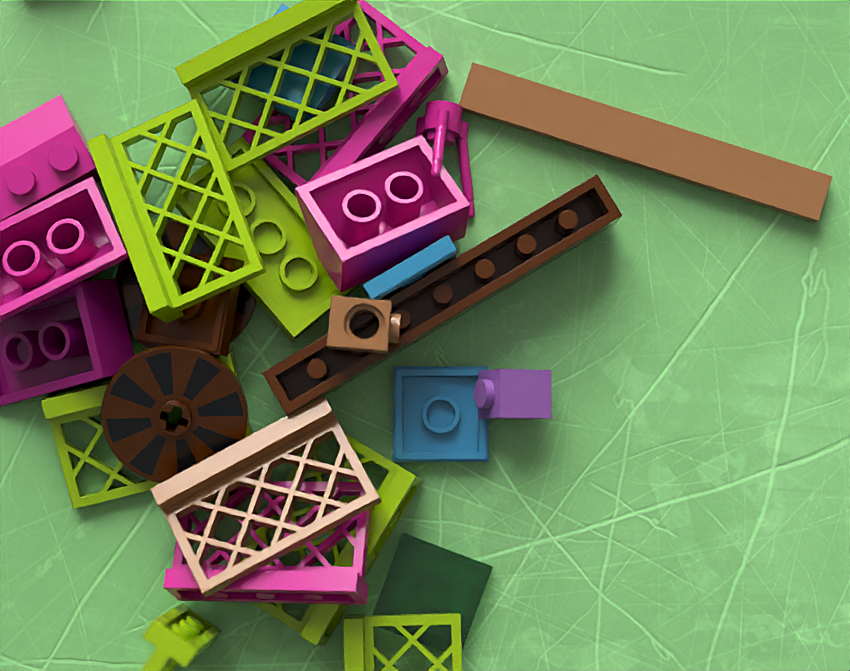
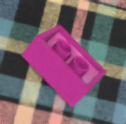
[0,95,101,222]
[295,135,470,293]
[0,177,129,322]

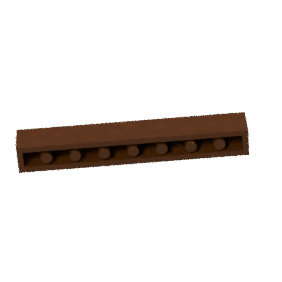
[262,174,622,415]

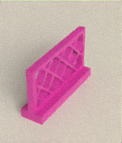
[242,0,449,187]
[163,481,371,605]

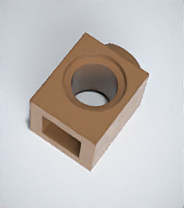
[327,296,401,354]

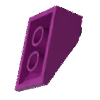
[0,278,135,407]

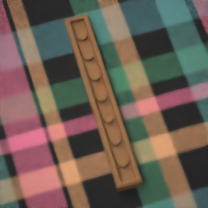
[459,62,832,223]

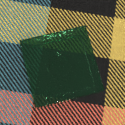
[372,532,493,655]

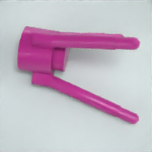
[414,100,475,219]

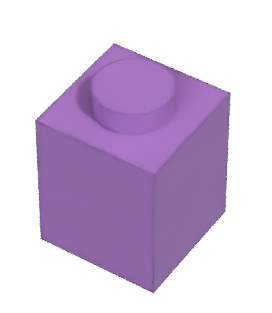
[474,369,552,420]

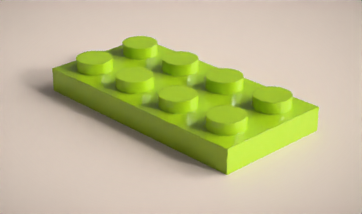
[168,136,364,341]

